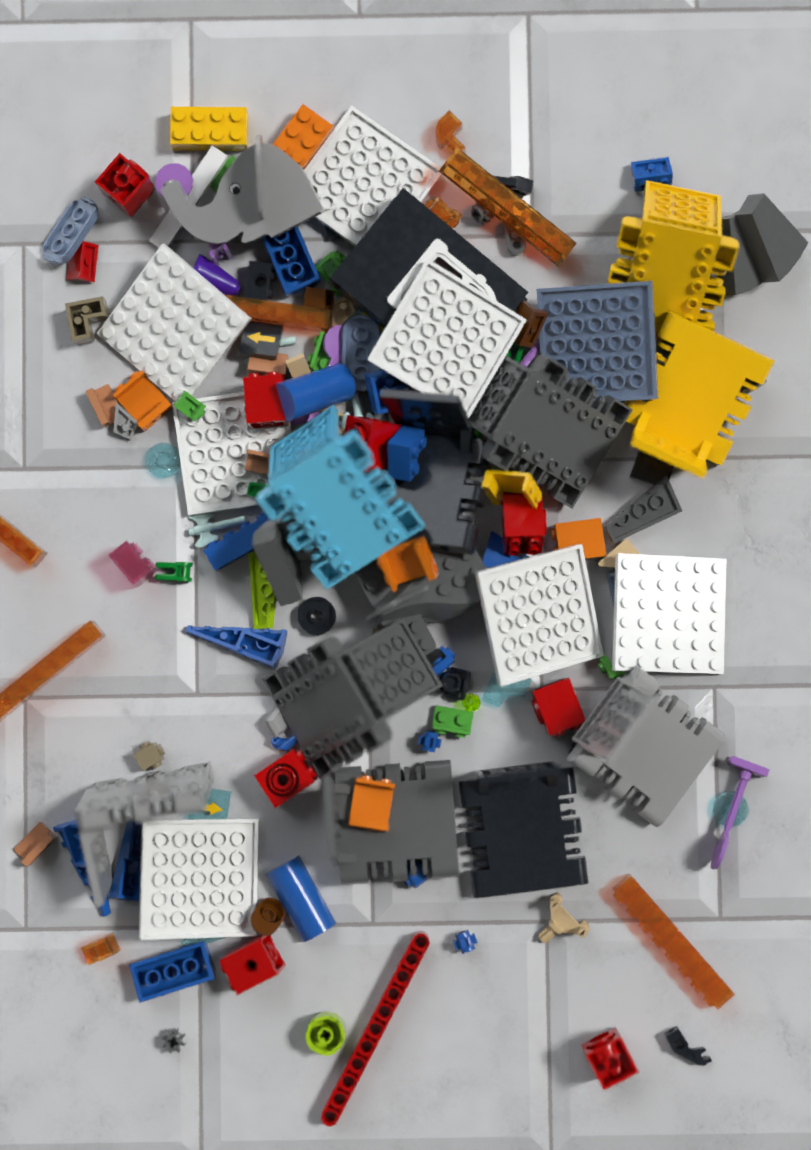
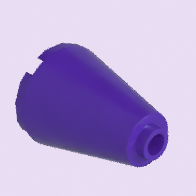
[194,254,240,298]

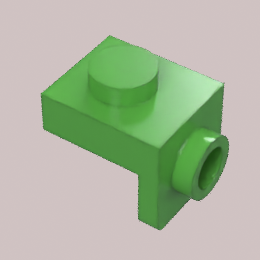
[173,390,206,421]
[597,655,625,680]

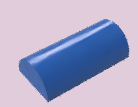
[262,226,321,296]
[276,363,356,421]
[265,855,336,942]
[129,941,215,1003]

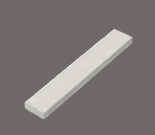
[149,146,229,247]

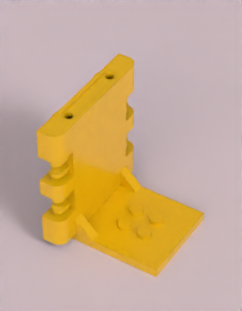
[607,180,739,343]
[624,311,775,479]

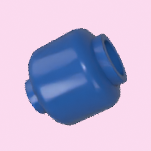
[403,860,430,888]

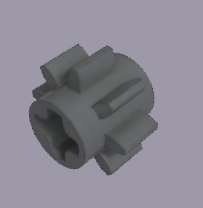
[471,199,495,224]
[162,1028,186,1053]

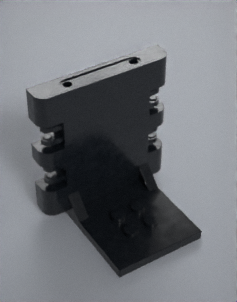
[380,389,492,555]
[458,761,589,898]

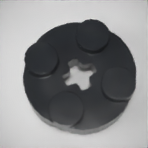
[298,597,336,635]

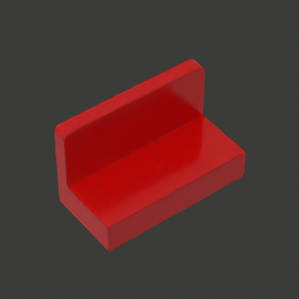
[66,241,99,283]

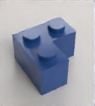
[364,370,410,415]
[388,425,427,482]

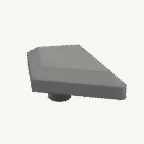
[113,404,138,440]
[265,705,289,738]

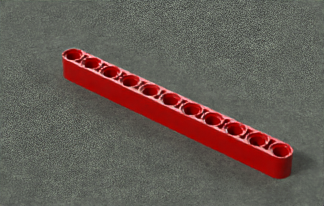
[321,931,429,1127]

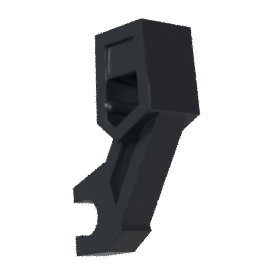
[481,175,534,196]
[664,1026,712,1066]

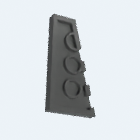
[604,476,682,544]

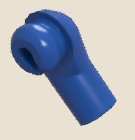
[271,734,298,751]

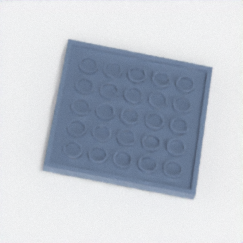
[537,281,658,401]

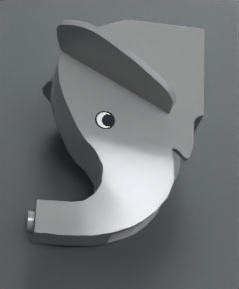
[160,135,325,244]

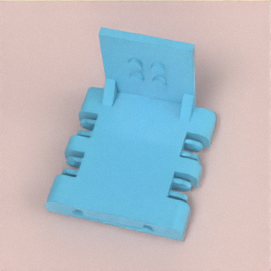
[257,405,425,589]

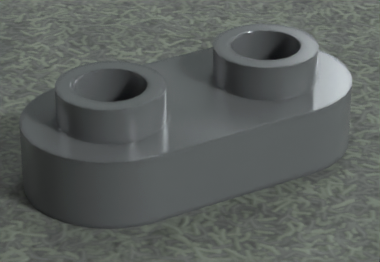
[503,216,526,255]

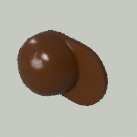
[250,898,285,936]

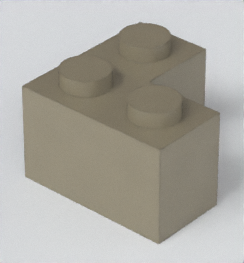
[65,296,109,345]

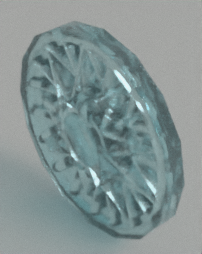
[146,442,181,478]
[712,791,749,827]

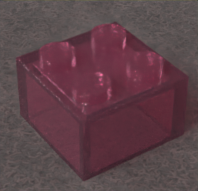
[108,541,157,587]

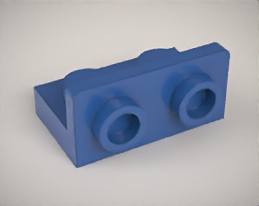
[631,157,673,192]
[433,645,455,676]

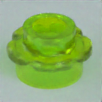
[462,693,481,712]

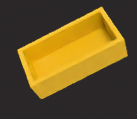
[170,106,249,151]

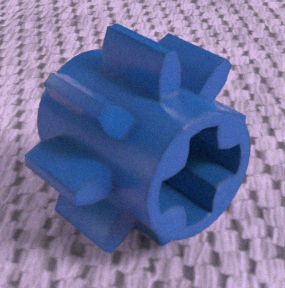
[418,731,442,752]
[453,930,477,954]

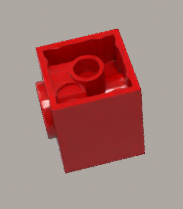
[95,153,156,218]
[243,372,288,429]
[343,415,401,472]
[501,495,547,556]
[531,678,586,737]
[254,748,317,808]
[219,935,286,995]
[581,1027,639,1091]

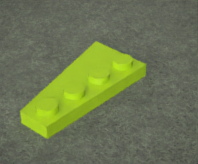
[249,552,277,629]

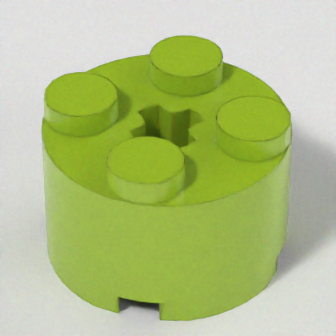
[306,1012,346,1056]

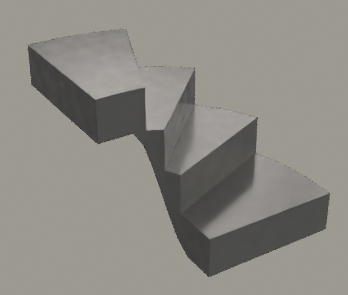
[629,193,808,295]
[253,516,319,606]

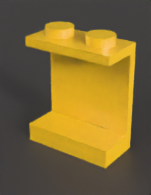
[481,469,542,509]

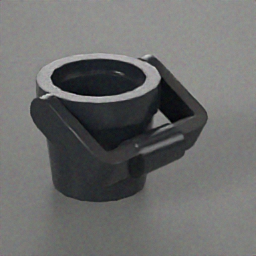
[439,667,471,701]

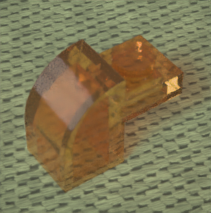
[435,110,465,158]
[424,196,463,229]
[81,932,121,965]

